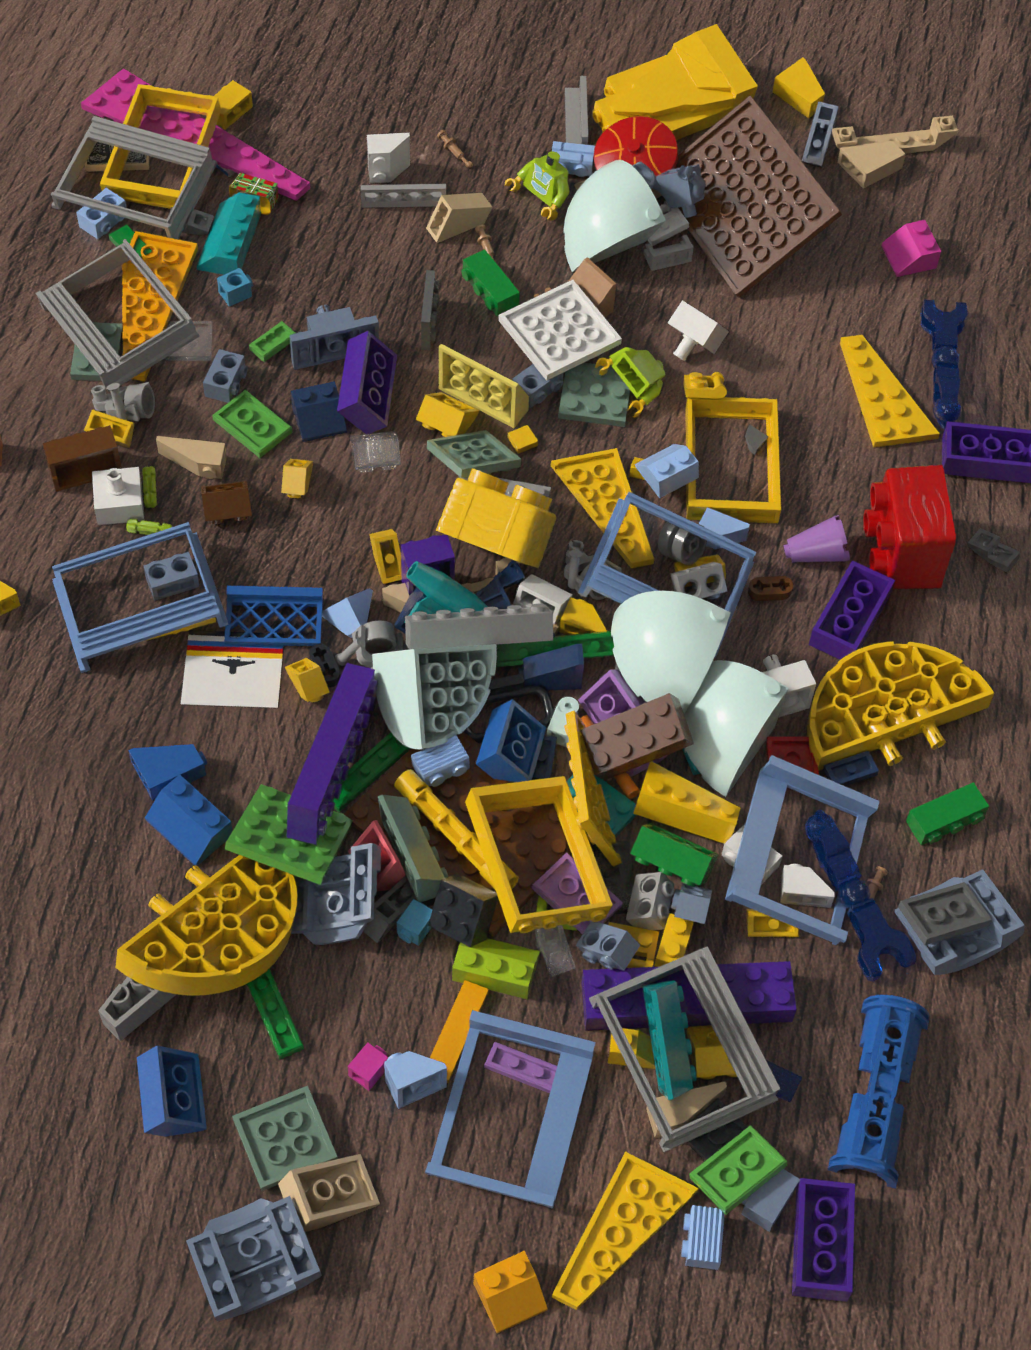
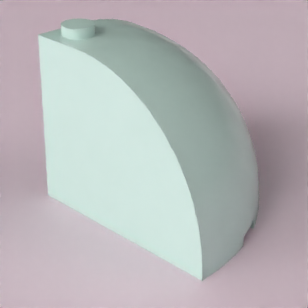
[564,160,666,272]
[611,591,731,713]
[372,644,497,749]
[684,660,789,797]

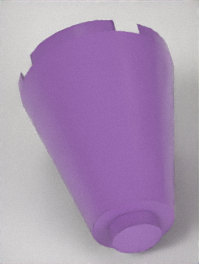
[783,515,850,562]

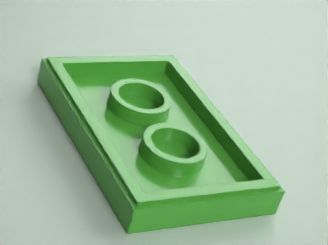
[212,390,292,458]
[689,1125,788,1215]

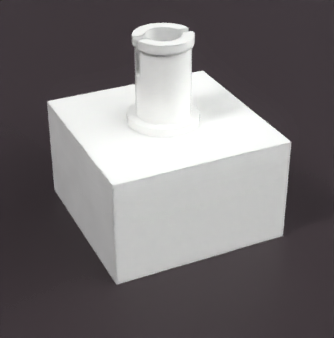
[668,301,728,361]
[92,467,144,525]
[762,655,816,717]

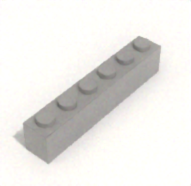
[405,604,553,649]

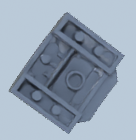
[291,843,381,945]
[895,870,1025,975]
[186,1196,322,1321]

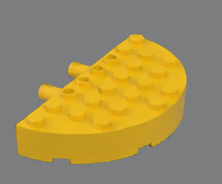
[807,642,994,771]
[115,855,297,995]

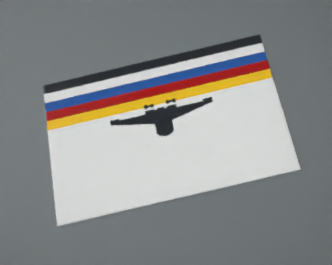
[181,630,284,708]

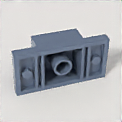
[290,305,379,370]

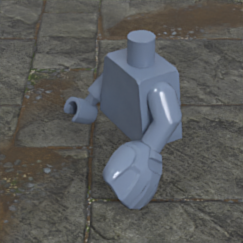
[632,162,706,218]

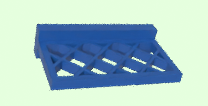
[224,586,324,646]

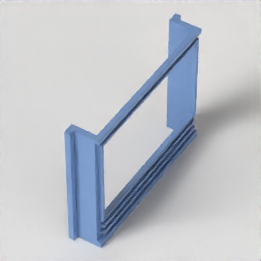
[578,492,756,658]
[52,522,229,673]
[725,755,879,945]
[425,1010,596,1208]

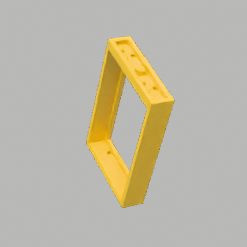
[100,84,221,209]
[685,397,781,523]
[465,776,613,933]

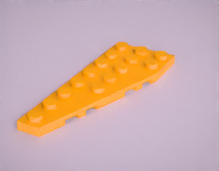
[122,231,198,381]

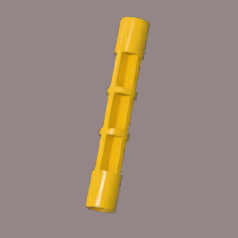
[394,769,519,889]

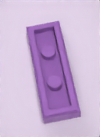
[484,1042,557,1093]

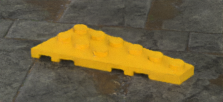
[840,335,940,448]
[552,1152,699,1310]

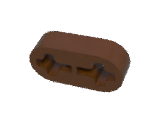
[748,576,793,601]

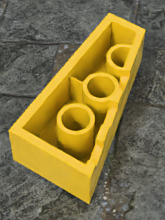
[633,761,741,844]

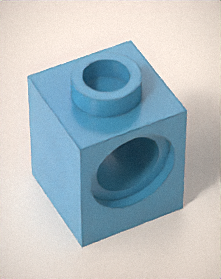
[217,268,253,307]
[397,899,432,946]

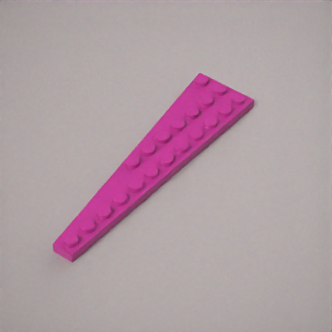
[81,68,310,201]

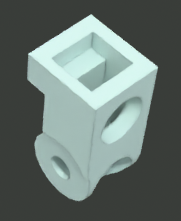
[547,697,579,747]

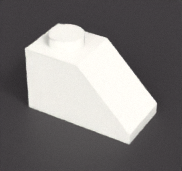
[780,864,834,908]

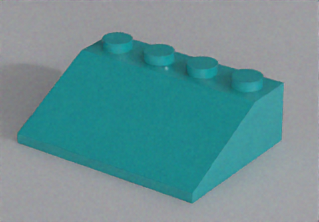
[642,980,696,1100]

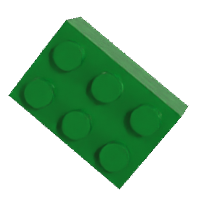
[630,823,719,887]

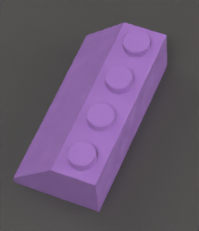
[578,670,667,777]

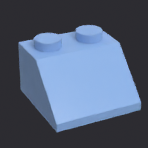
[635,444,699,498]
[384,1051,447,1109]

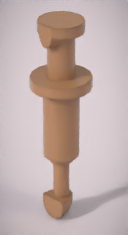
[437,130,473,168]
[475,224,494,260]
[855,866,888,921]

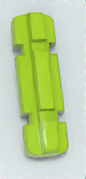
[142,466,157,508]
[126,518,172,535]

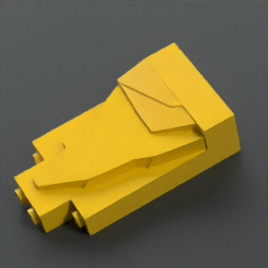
[592,24,758,140]

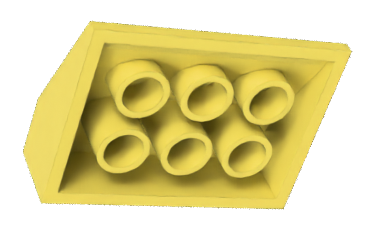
[439,344,529,428]

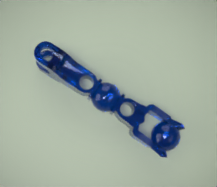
[921,299,968,429]
[805,810,916,981]

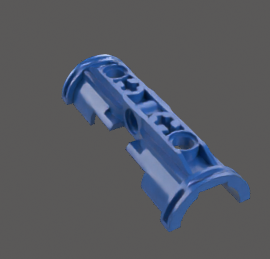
[827,995,930,1189]

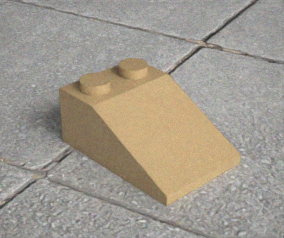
[278,1154,380,1232]

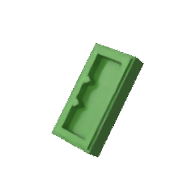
[249,321,296,362]

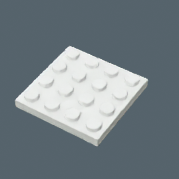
[499,280,622,381]

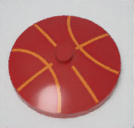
[594,116,678,190]

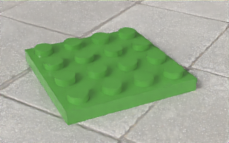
[225,784,353,885]

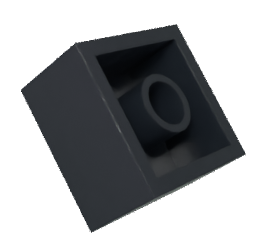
[428,873,498,947]

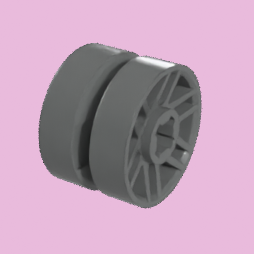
[658,521,707,565]

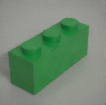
[461,249,520,317]
[906,782,989,845]

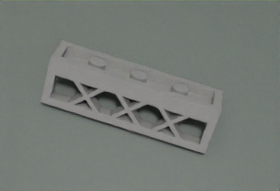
[565,76,588,145]
[361,184,446,208]

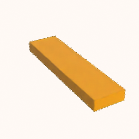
[430,980,489,1083]

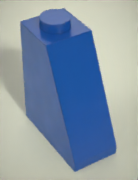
[128,744,208,800]

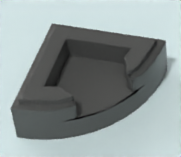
[745,425,768,455]

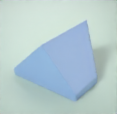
[322,588,373,638]

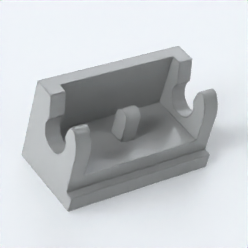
[644,235,694,271]

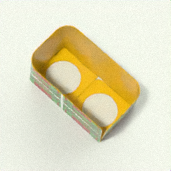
[229,173,278,215]

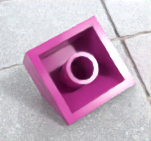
[881,220,941,277]

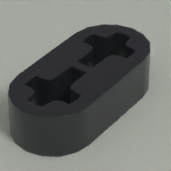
[309,644,341,687]

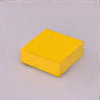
[507,425,538,454]

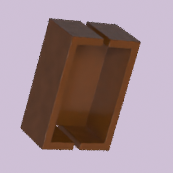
[42,425,122,492]

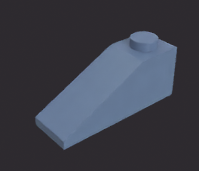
[802,101,839,167]

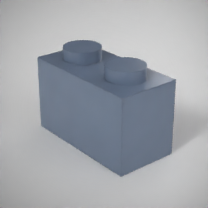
[741,1169,800,1232]

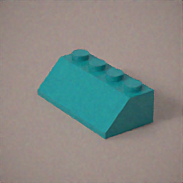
[196,192,261,275]

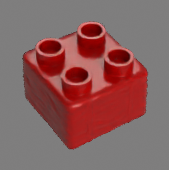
[863,465,956,589]

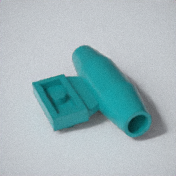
[404,561,488,623]

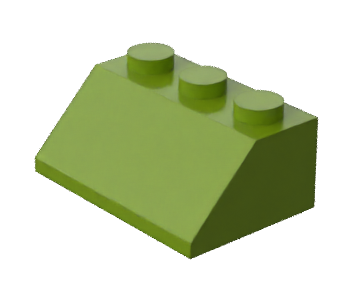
[452,938,540,999]

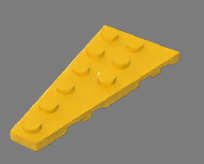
[551,448,654,568]
[564,710,622,866]

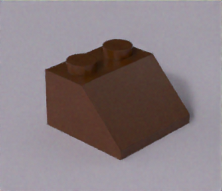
[201,481,252,524]

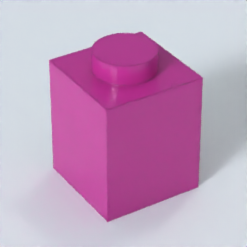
[348,1042,388,1091]

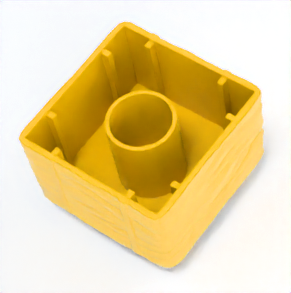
[436,468,556,568]

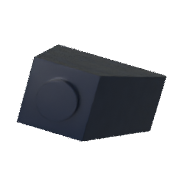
[518,644,584,690]

